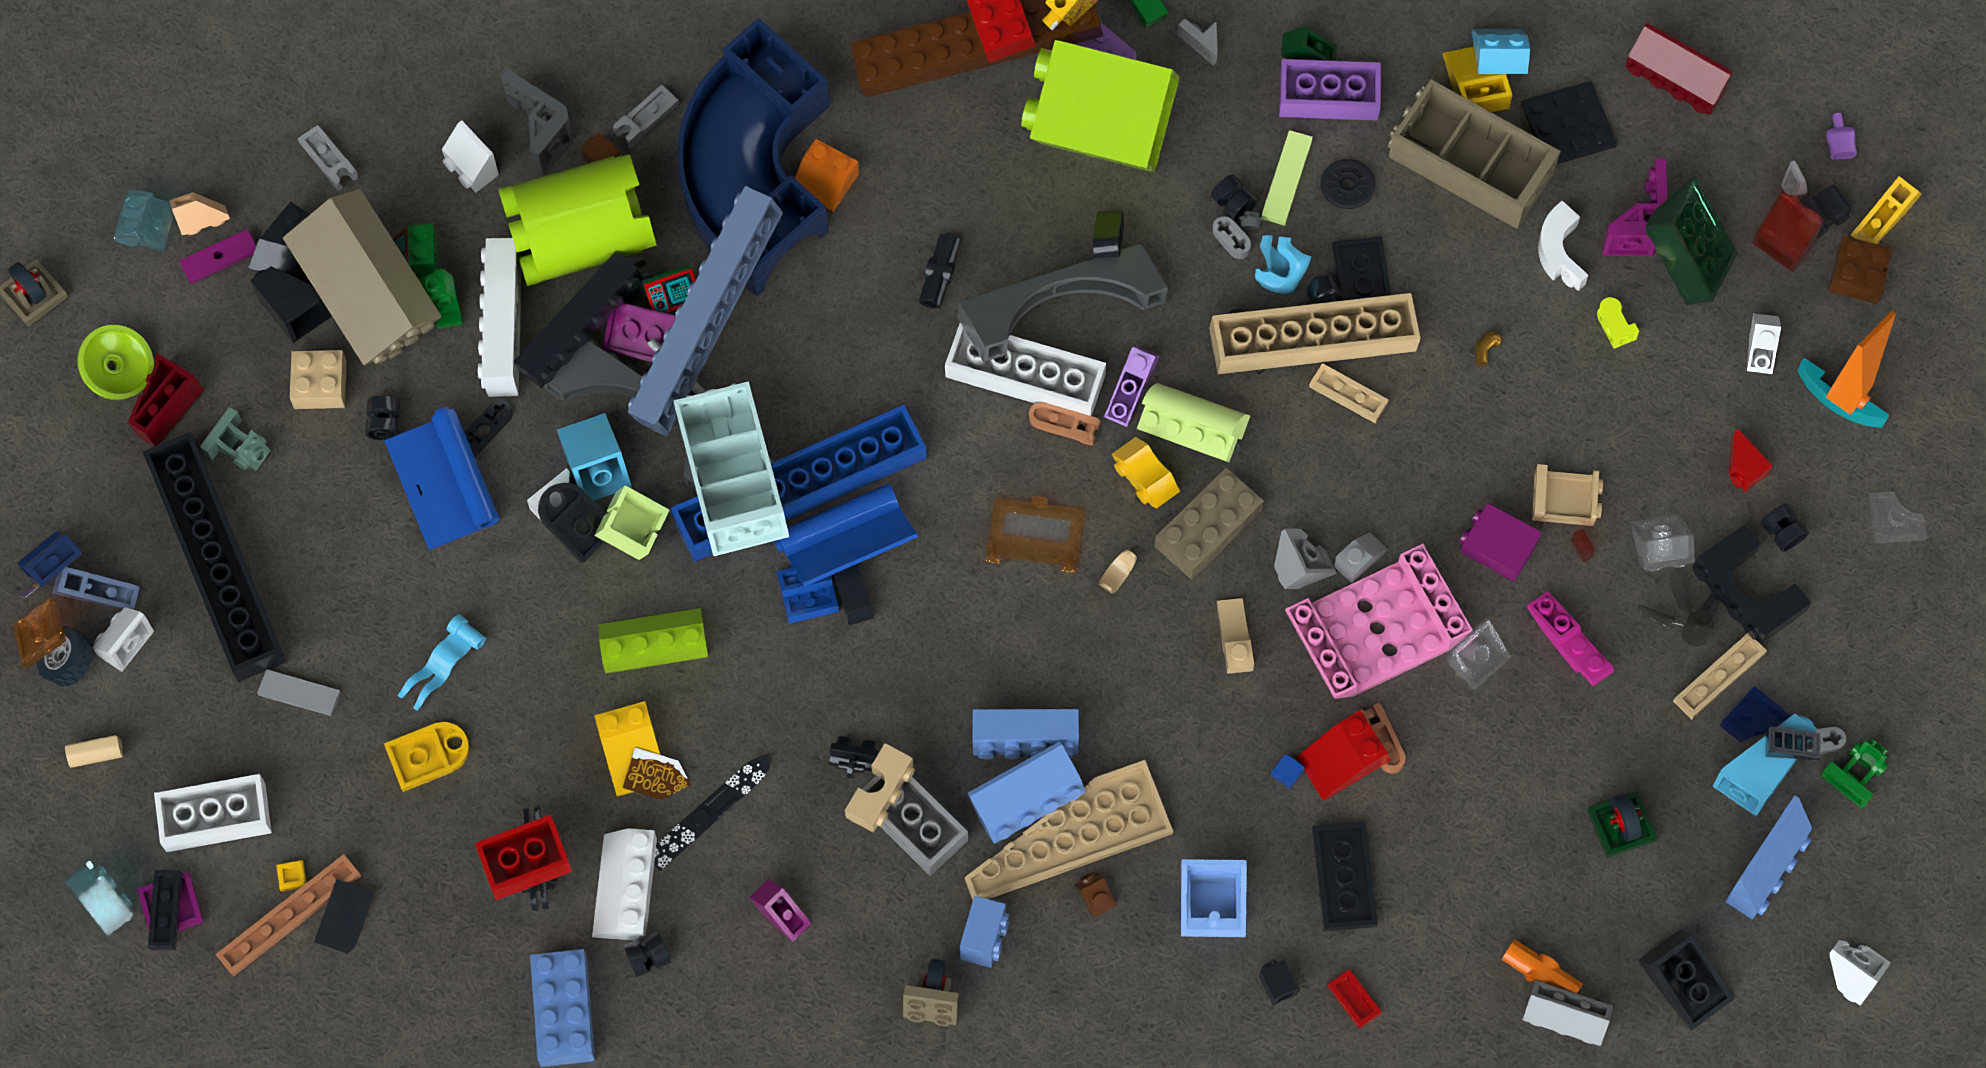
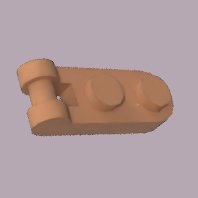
[1029,402,1101,446]
[1355,702,1406,774]

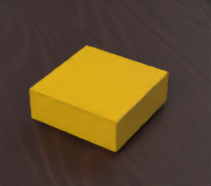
[276,860,307,892]

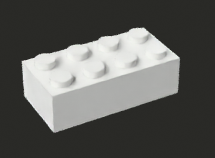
[154,774,272,852]

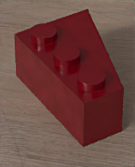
[127,353,204,447]

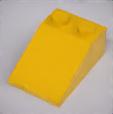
[594,701,660,796]

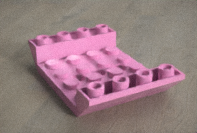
[1285,544,1473,699]

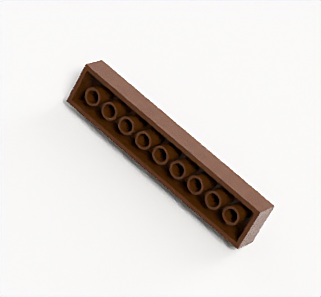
[851,0,1103,97]

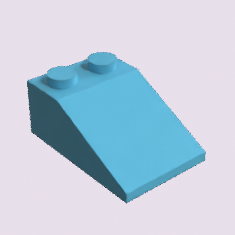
[1472,29,1530,74]

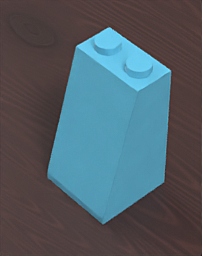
[1713,714,1817,817]

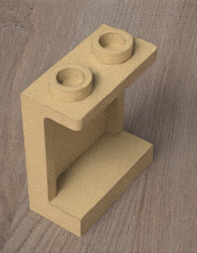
[1532,464,1603,526]

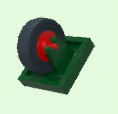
[1587,791,1658,858]

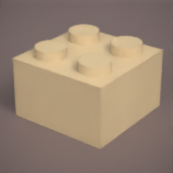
[290,350,347,409]

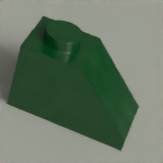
[1281,26,1337,61]

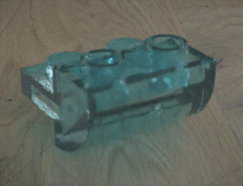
[112,190,174,252]

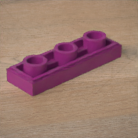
[179,229,256,284]

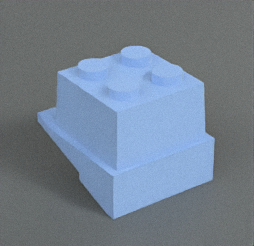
[1181,859,1246,937]

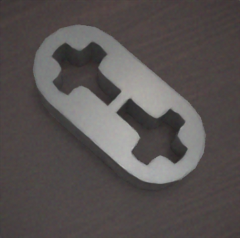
[1213,216,1251,259]
[1807,727,1846,754]

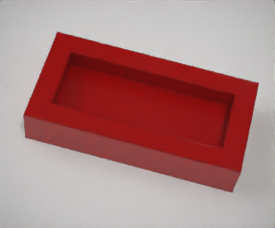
[1328,969,1382,1029]

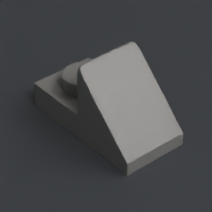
[1178,19,1218,65]

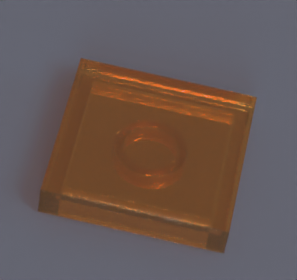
[13,598,66,668]

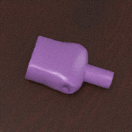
[1826,113,1857,159]

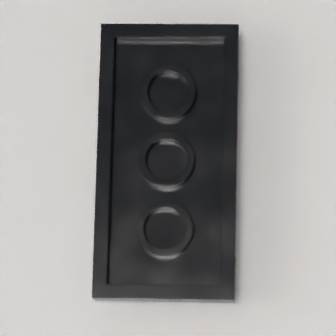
[1312,822,1378,931]

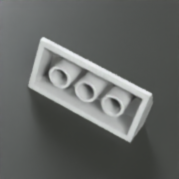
[592,829,657,941]

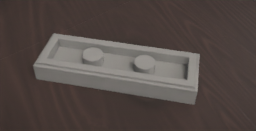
[257,669,341,716]

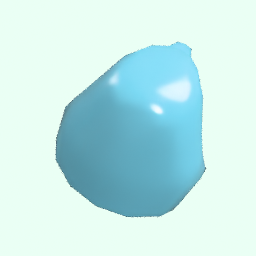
[1255,235,1311,294]

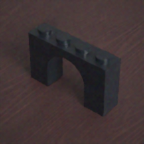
[1692,525,1812,644]

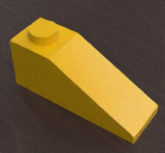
[1851,176,1922,244]

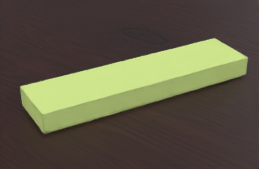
[1261,130,1313,225]

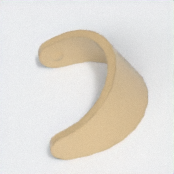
[1099,550,1137,594]

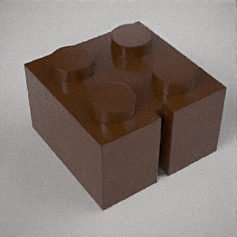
[1828,236,1893,304]

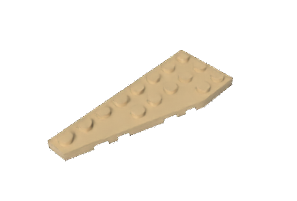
[965,760,1173,901]

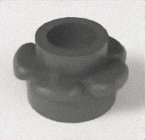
[1239,211,1264,230]

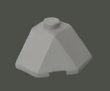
[1274,529,1337,589]

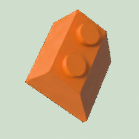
[795,139,859,212]

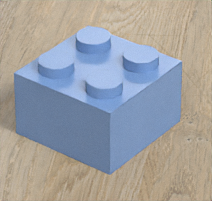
[960,896,1009,968]

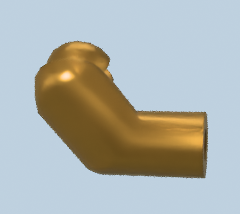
[1475,331,1502,365]

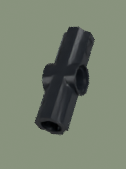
[919,233,961,309]

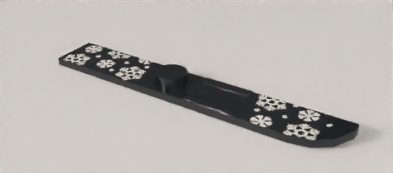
[654,756,770,871]

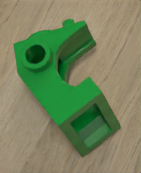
[418,269,463,329]
[1821,739,1889,809]

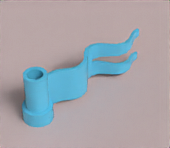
[398,614,486,711]

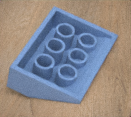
[1726,795,1812,920]

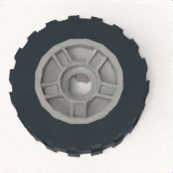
[37,626,94,687]

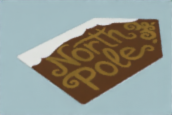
[623,748,691,800]

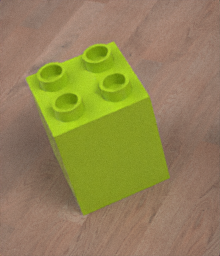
[1021,40,1180,173]

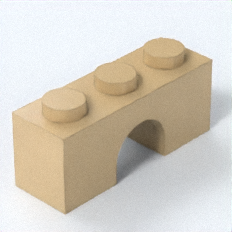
[845,743,915,833]

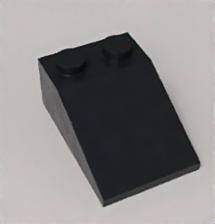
[1638,929,1734,1030]

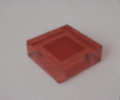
[1571,529,1595,562]

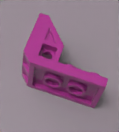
[1602,158,1669,256]

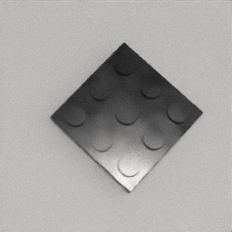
[1521,81,1617,164]

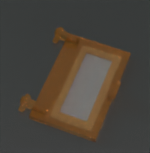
[985,496,1085,574]

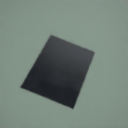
[314,879,374,954]

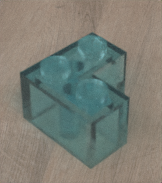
[64,861,134,936]

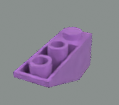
[1104,346,1160,427]

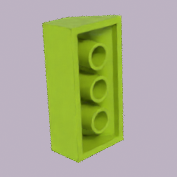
[598,608,708,673]

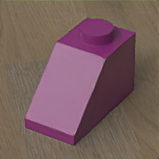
[749,879,811,942]

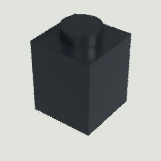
[1259,960,1299,1005]

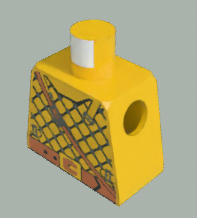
[1042,0,1098,31]

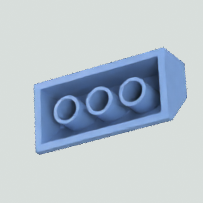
[968,741,1086,844]

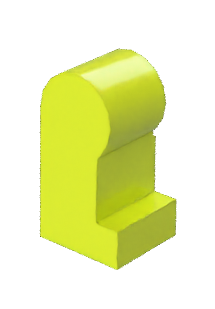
[1597,297,1639,348]

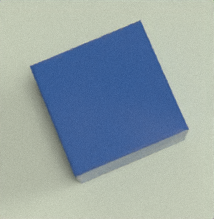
[1271,754,1305,789]

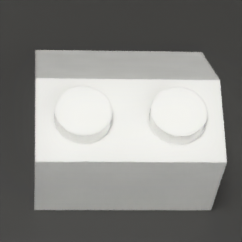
[442,120,499,192]
[93,607,154,672]

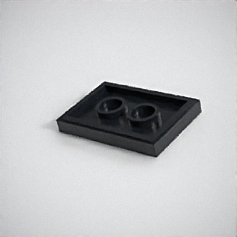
[1332,237,1391,301]

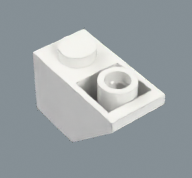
[1747,313,1781,374]

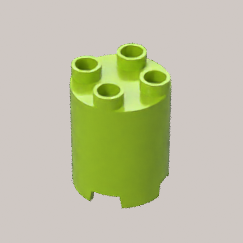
[498,154,657,287]

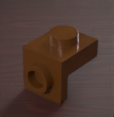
[1074,873,1117,918]

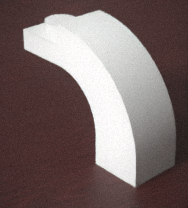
[1538,201,1588,291]

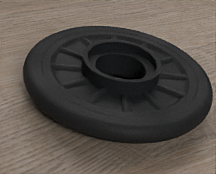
[1320,159,1375,209]

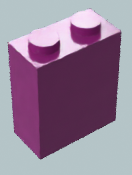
[1459,503,1542,582]

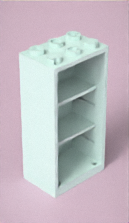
[674,381,789,556]

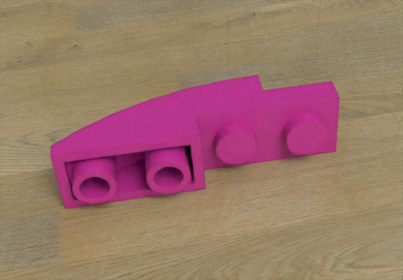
[1527,591,1614,686]

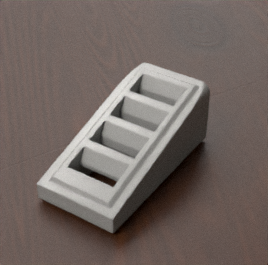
[1781,161,1808,204]

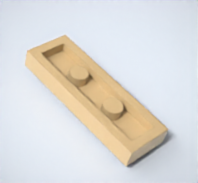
[1309,363,1388,423]

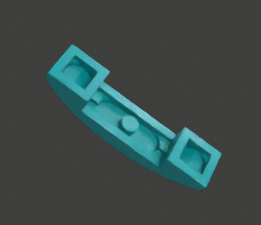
[1797,358,1889,428]

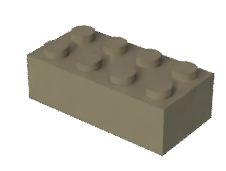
[1154,468,1264,580]

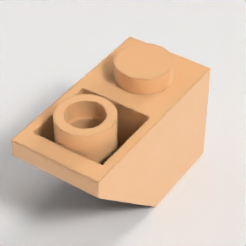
[169,192,230,235]

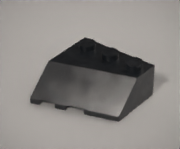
[248,202,313,286]

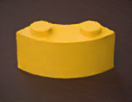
[1112,437,1180,509]

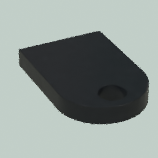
[538,483,606,563]

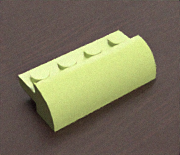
[1137,383,1250,462]

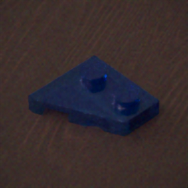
[1720,686,1791,742]

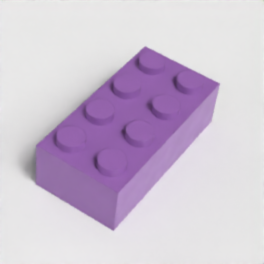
[1279,59,1381,120]

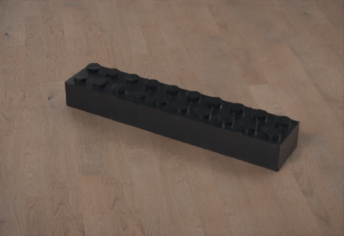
[143,432,287,682]

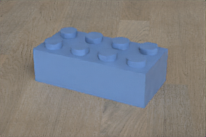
[973,709,1079,759]
[530,949,595,1067]

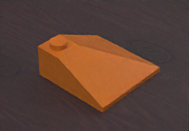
[1826,311,1896,415]

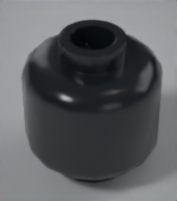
[1306,275,1343,304]

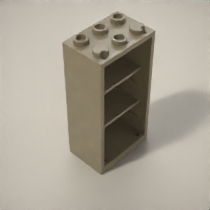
[1388,79,1561,229]
[283,189,442,366]

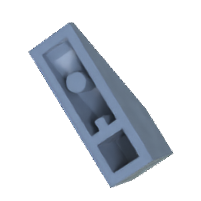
[52,567,140,610]

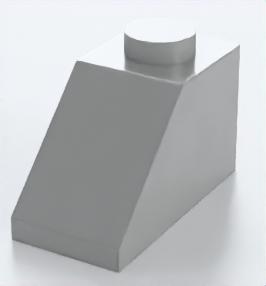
[1334,532,1388,584]

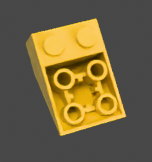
[1443,47,1512,112]

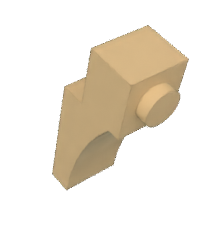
[1217,598,1254,674]

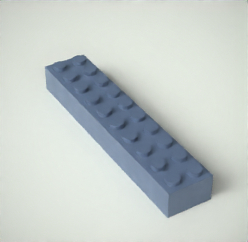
[628,186,783,437]

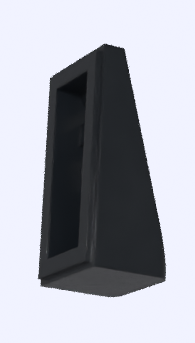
[1766,727,1820,760]

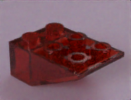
[1752,191,1824,273]

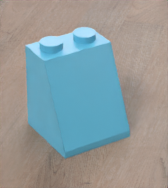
[557,413,632,501]

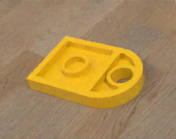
[384,722,469,792]

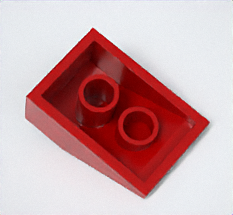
[1296,710,1391,801]

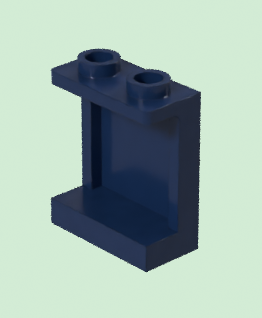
[17,531,82,587]

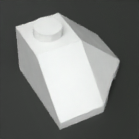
[1829,940,1891,1005]

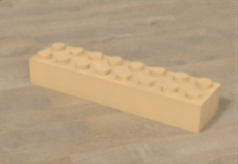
[1209,293,1421,374]

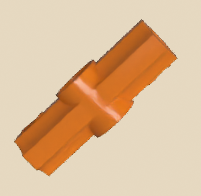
[1502,939,1583,994]

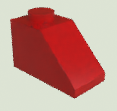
[1729,429,1773,492]

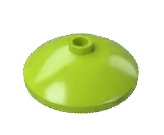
[77,325,154,400]

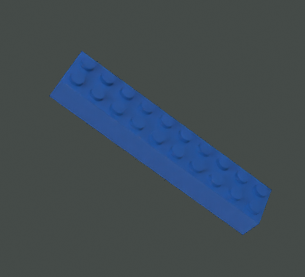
[671,405,927,562]

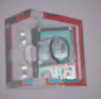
[1630,514,1695,571]

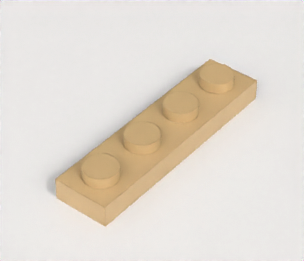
[1673,633,1767,720]

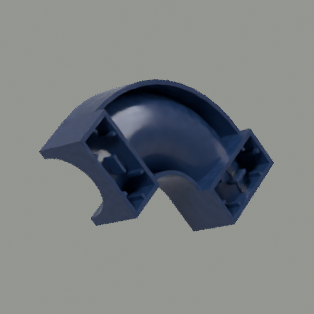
[678,18,830,296]

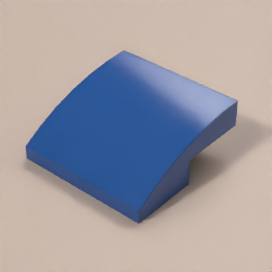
[776,568,839,623]

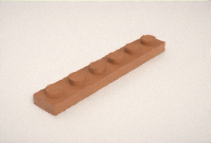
[215,854,361,977]

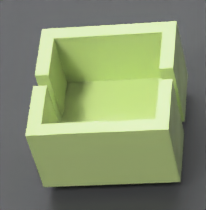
[594,485,669,560]

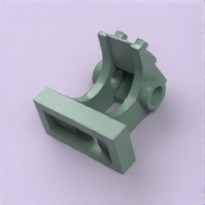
[200,407,271,471]

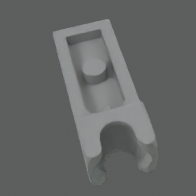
[613,85,679,148]
[298,125,358,191]

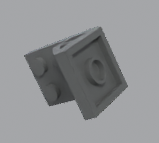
[501,69,573,176]

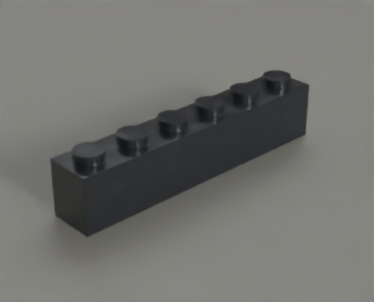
[514,251,643,389]

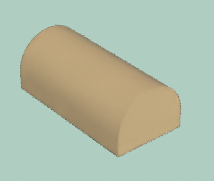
[65,735,124,768]

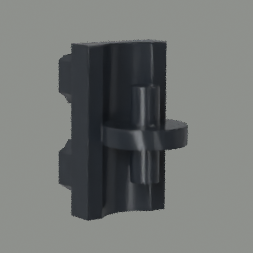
[829,736,878,778]

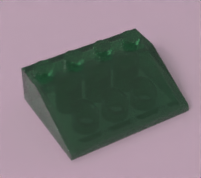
[1645,176,1737,305]

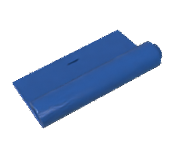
[384,407,500,550]
[774,484,918,587]

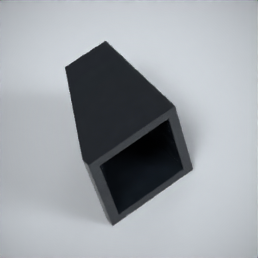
[250,266,332,343]

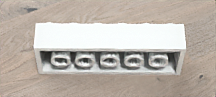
[478,238,522,397]
[945,323,1106,416]

